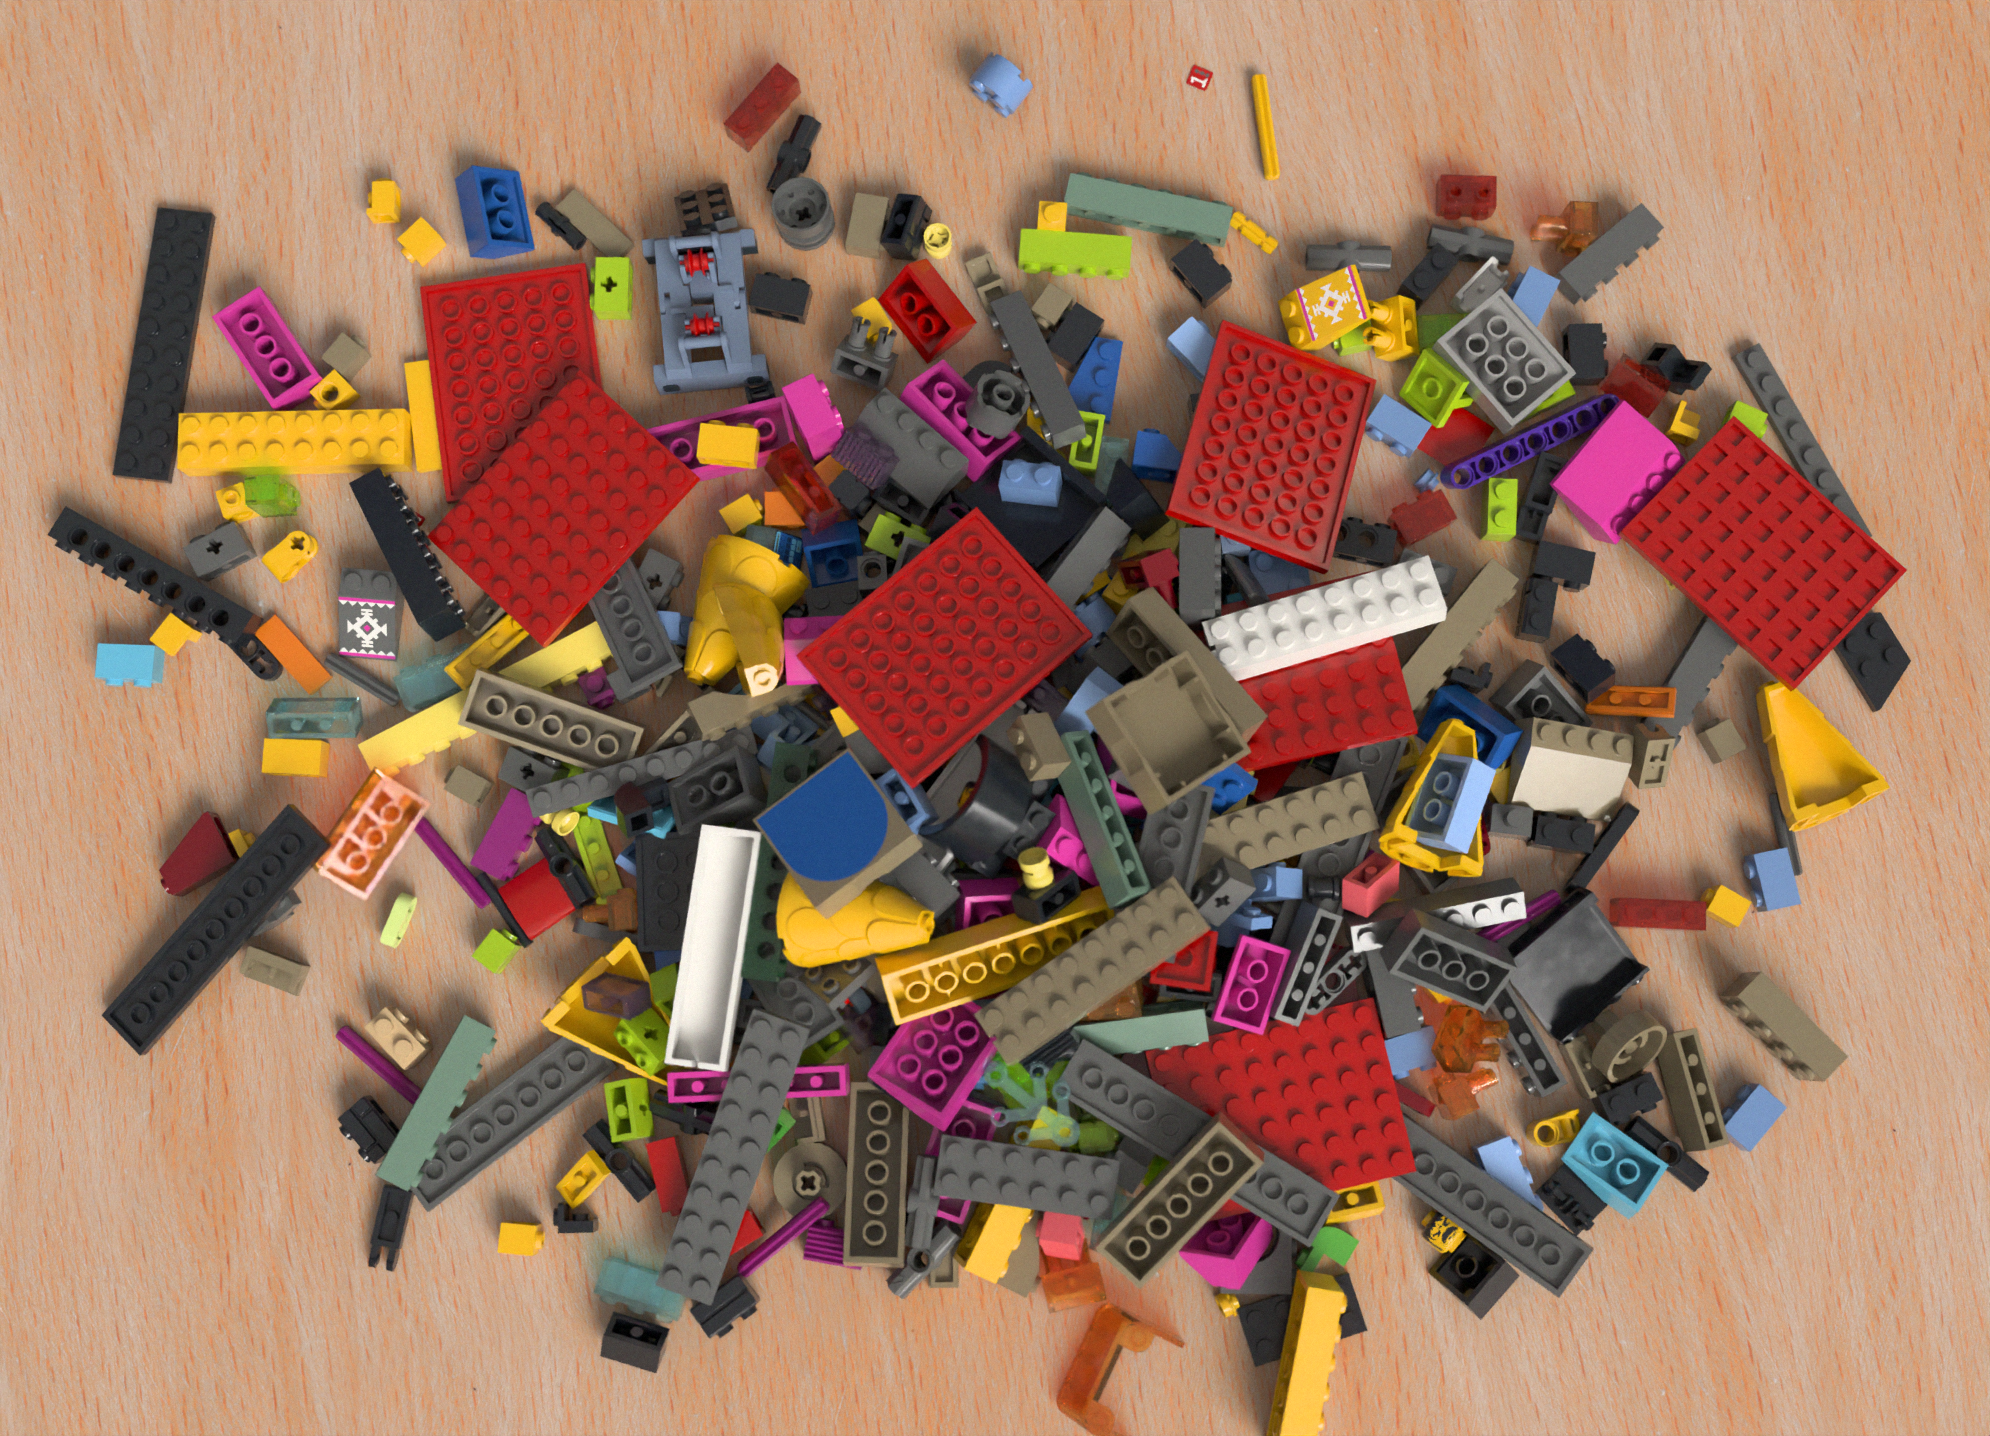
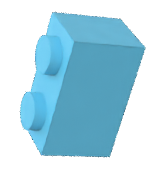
[95,643,165,688]

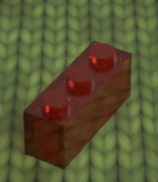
[724,62,801,153]
[764,441,843,536]
[1609,897,1706,932]

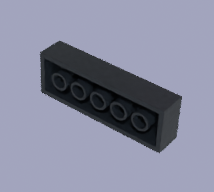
[349,467,467,642]

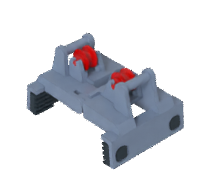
[642,229,770,395]

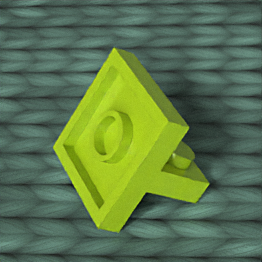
[1398,348,1473,428]

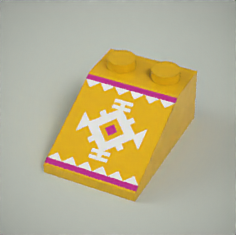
[1277,264,1372,352]

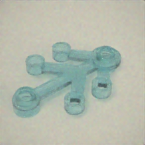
[984,1061,1080,1147]

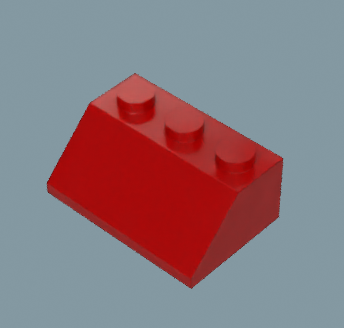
[878,258,977,364]

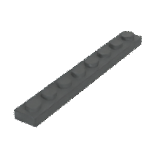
[1732,343,1872,537]
[525,725,759,818]

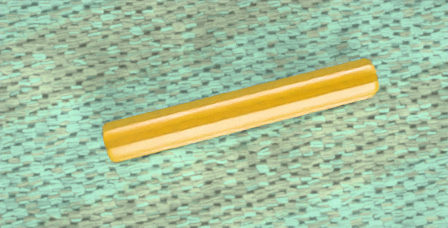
[1251,74,1280,181]

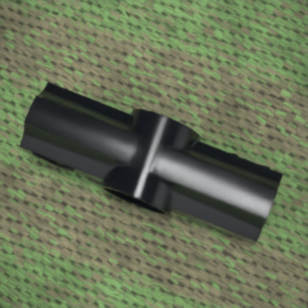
[766,114,822,195]
[534,825,599,910]
[649,1089,717,1135]
[1623,1115,1710,1192]
[582,1118,656,1203]

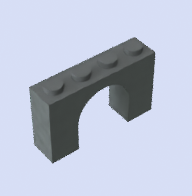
[1218,1227,1297,1294]

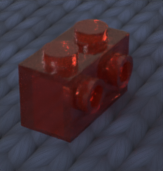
[1436,174,1497,221]
[1600,353,1671,419]
[1387,489,1457,549]

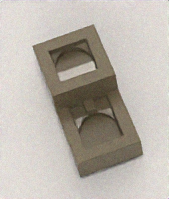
[964,252,1009,315]

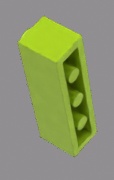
[1018,228,1132,280]

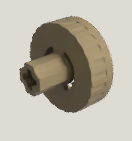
[1591,1010,1667,1083]
[773,1142,847,1219]

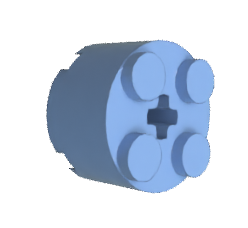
[969,52,1033,118]
[1073,592,1117,658]

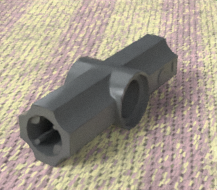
[1426,224,1514,266]
[1305,241,1392,273]
[904,1154,940,1249]
[886,1219,964,1299]

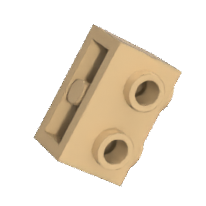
[364,1007,434,1070]

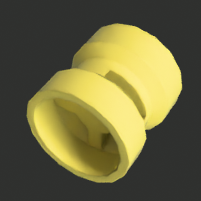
[924,223,952,259]
[539,808,580,836]
[1018,847,1054,889]

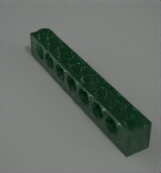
[741,742,817,982]

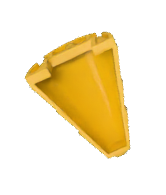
[684,534,810,686]
[713,582,785,697]
[1756,680,1890,832]
[1379,718,1484,877]
[777,872,934,968]
[540,937,693,1086]

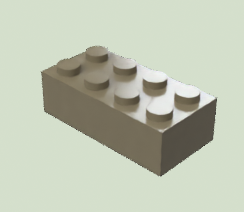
[1719,971,1848,1082]

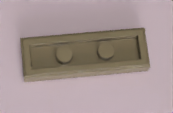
[555,189,635,257]

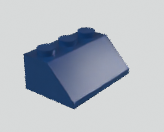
[455,165,535,259]
[1415,684,1523,770]

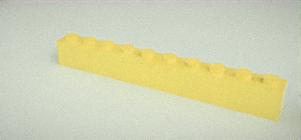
[358,621,614,779]

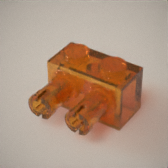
[1530,201,1598,256]
[583,888,638,933]
[1431,1005,1509,1073]
[1427,1067,1499,1121]
[1040,1238,1107,1313]

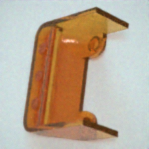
[1056,1303,1185,1436]

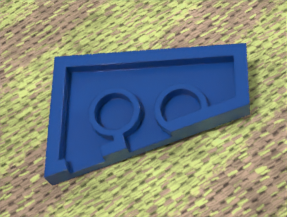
[1068,337,1123,424]

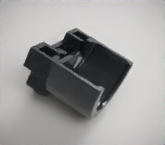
[918,733,1056,880]

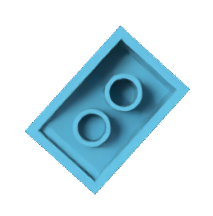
[1561,1112,1669,1219]

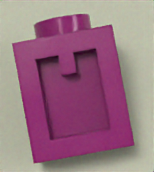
[577,666,617,710]

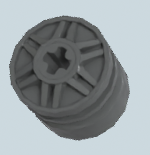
[771,177,835,251]

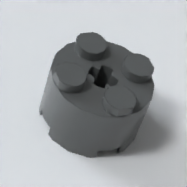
[965,370,1030,439]

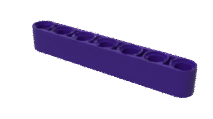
[1440,394,1620,489]

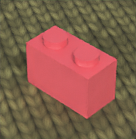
[1342,852,1400,918]
[1036,1211,1085,1261]

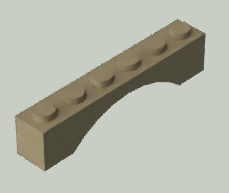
[687,683,825,742]

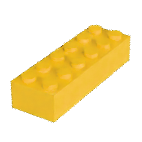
[953,1097,1074,1284]
[1266,1270,1347,1436]

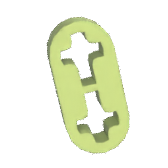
[381,892,417,948]

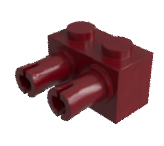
[1116,548,1180,609]

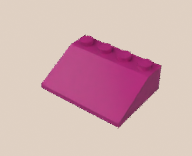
[1549,400,1686,545]
[867,1001,998,1132]

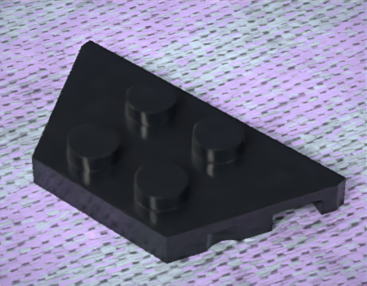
[1833,612,1911,712]

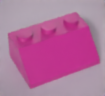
[784,615,844,685]
[1036,794,1100,888]
[1211,934,1291,1035]
[1179,1211,1274,1290]

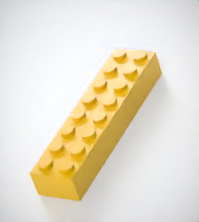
[177,409,413,477]
[875,886,1115,1025]

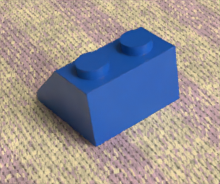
[1131,428,1181,484]
[801,519,868,588]

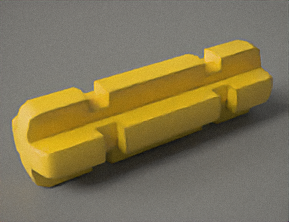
[1230,211,1279,254]

